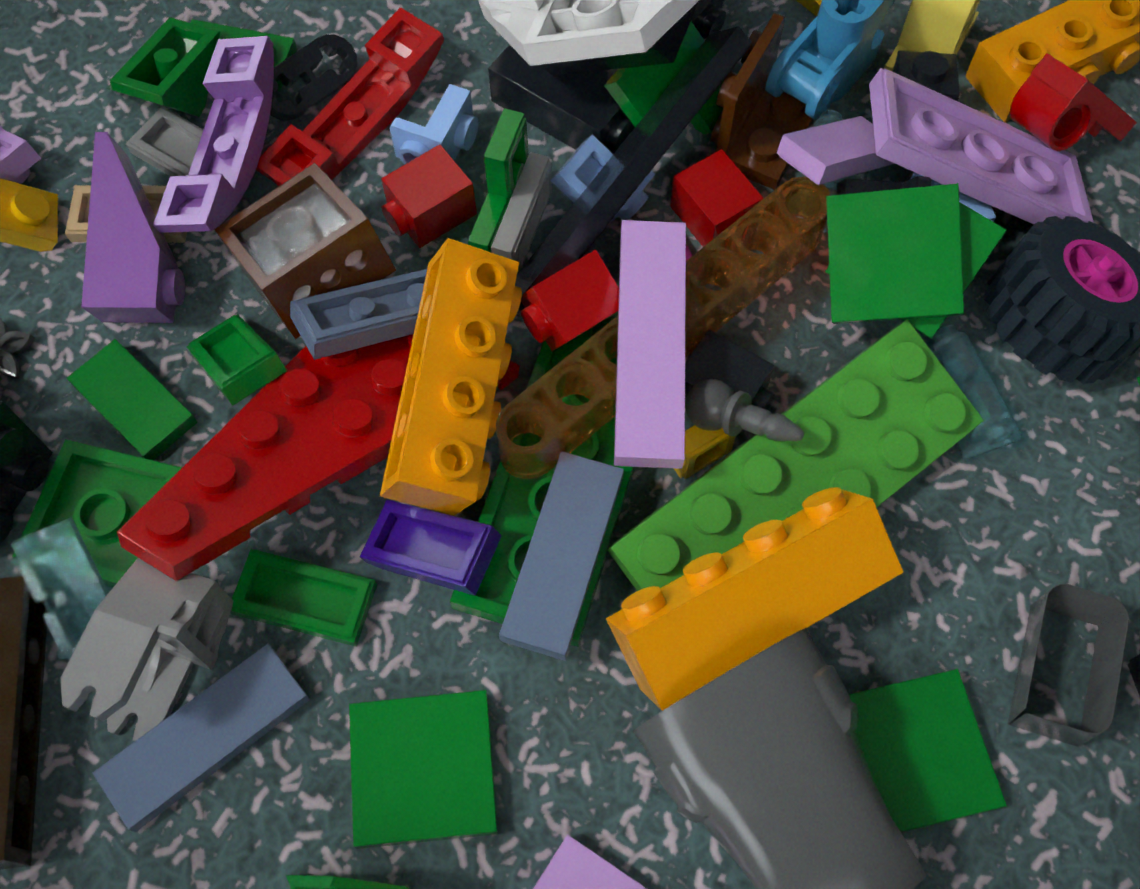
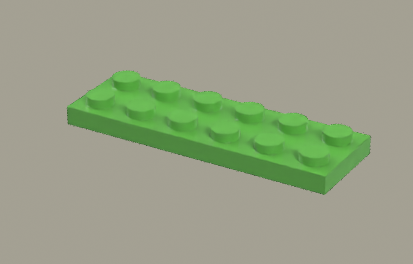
[606,319,984,591]

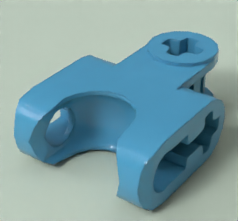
[765,0,895,120]

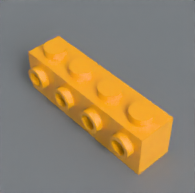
[965,0,1140,123]
[380,238,522,516]
[606,487,904,711]

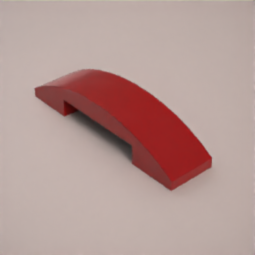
[256,7,444,200]

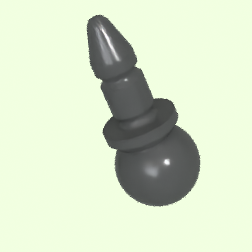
[685,379,804,441]

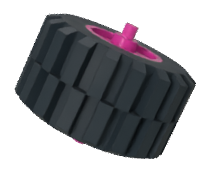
[984,216,1140,384]

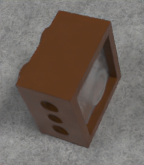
[214,163,396,339]

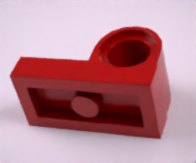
[1010,53,1137,151]

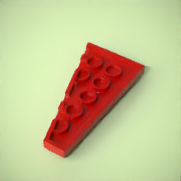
[117,334,520,581]

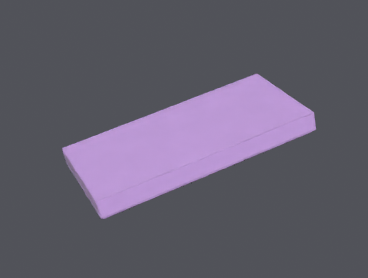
[869,68,1094,224]

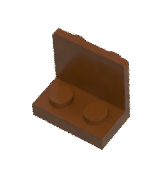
[710,13,814,190]

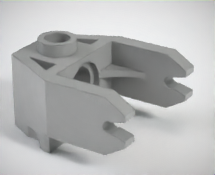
[61,558,233,741]

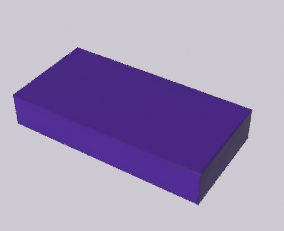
[360,500,502,596]

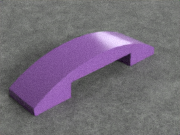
[153,36,274,233]

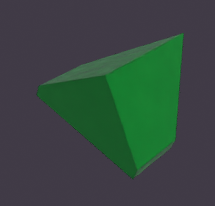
[106,17,221,117]

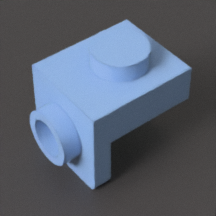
[390,84,478,164]
[550,134,655,221]

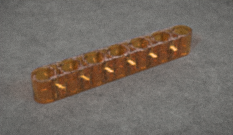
[496,176,831,479]

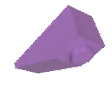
[81,132,185,323]

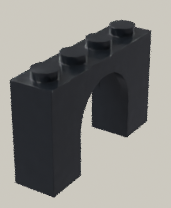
[488,0,726,151]

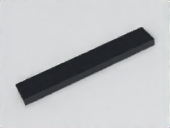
[515,26,752,317]

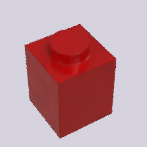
[381,144,477,248]
[670,149,764,255]
[521,249,619,351]

